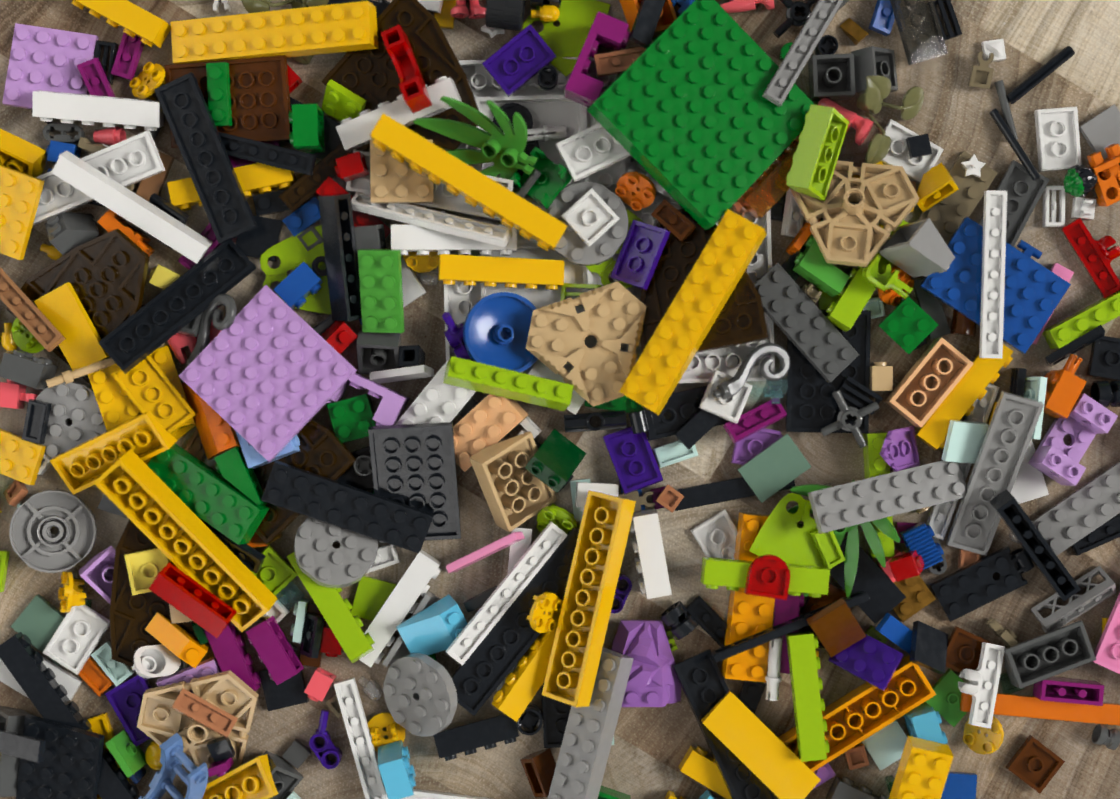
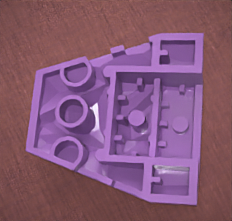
[611,620,681,707]

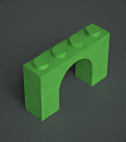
[792,219,850,298]

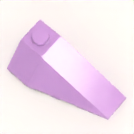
[78,546,116,604]

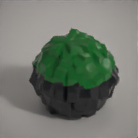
[1063,165,1097,197]

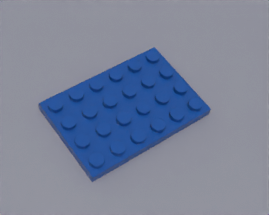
[920,217,1071,354]

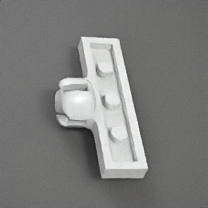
[958,642,1005,729]

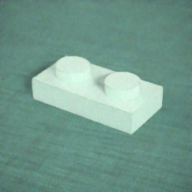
[290,598,310,643]
[91,641,135,687]

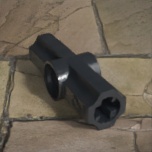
[564,410,627,433]

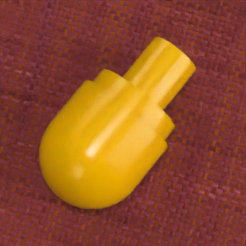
[531,5,560,22]
[40,243,63,261]
[1,322,18,351]

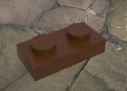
[651,199,696,242]

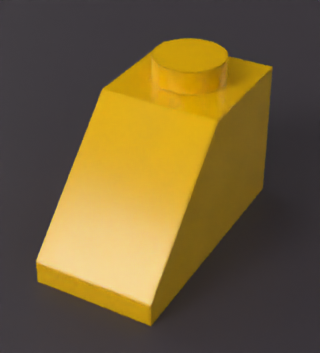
[917,162,959,212]

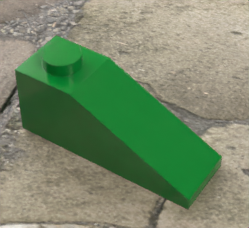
[214,447,267,505]

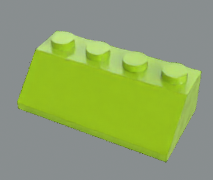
[786,104,849,201]

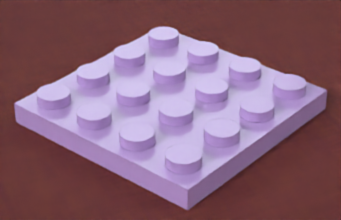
[2,23,99,109]

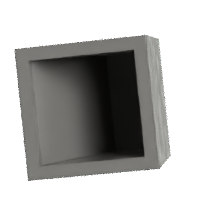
[878,218,955,278]

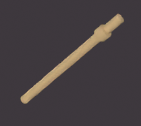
[45,341,169,388]

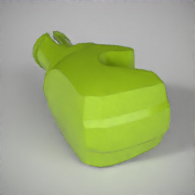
[862,253,913,299]

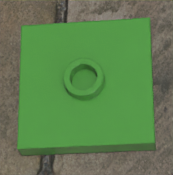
[926,669,967,727]
[105,729,147,778]

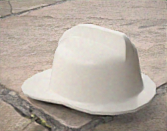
[132,644,181,679]

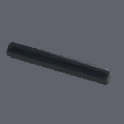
[1007,46,1075,104]

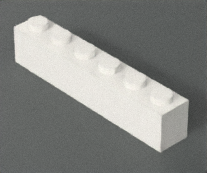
[336,76,462,152]
[32,90,164,131]
[391,225,517,256]
[359,549,442,667]

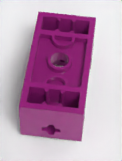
[565,11,631,108]

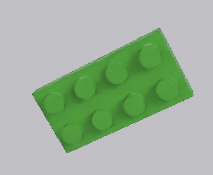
[358,249,404,333]

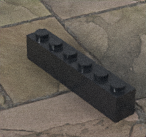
[318,194,362,321]
[989,489,1081,601]

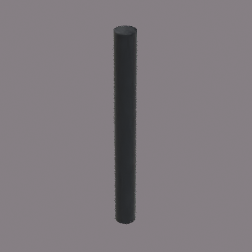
[989,109,1040,181]

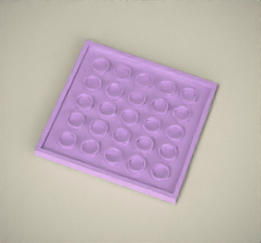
[179,285,357,462]

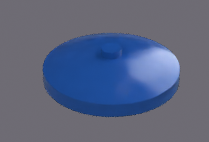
[463,292,537,372]

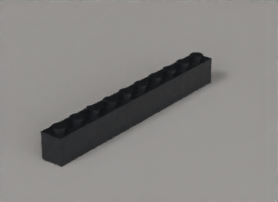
[0,632,140,799]

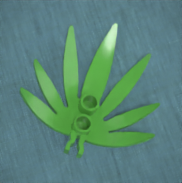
[413,96,538,180]
[787,480,900,597]

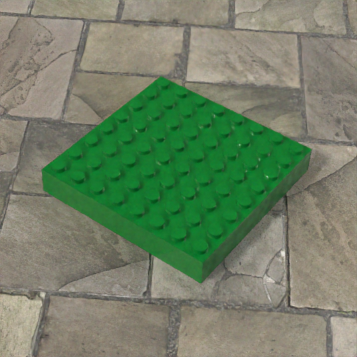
[587,0,815,230]

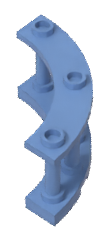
[138,733,208,799]

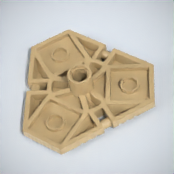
[790,160,919,267]
[526,281,647,407]
[137,670,259,781]

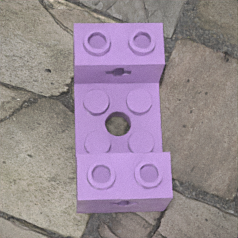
[328,372,409,426]
[1028,393,1118,486]

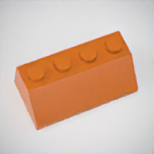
[182,382,241,460]

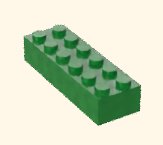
[147,443,270,545]

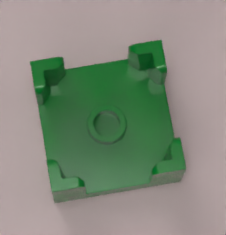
[510,146,572,209]

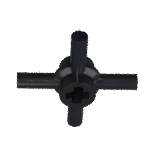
[773,0,818,38]

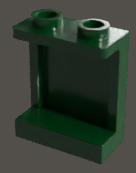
[525,429,587,493]

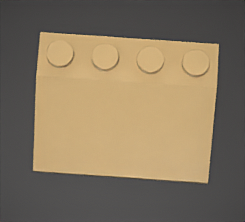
[469,431,557,532]

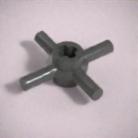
[820,390,880,448]

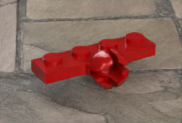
[316,176,391,239]
[1061,218,1120,298]

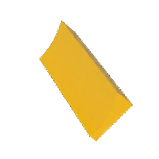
[50,410,177,495]
[701,691,821,799]
[184,754,278,799]

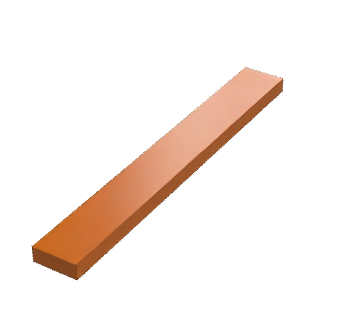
[960,692,1120,726]

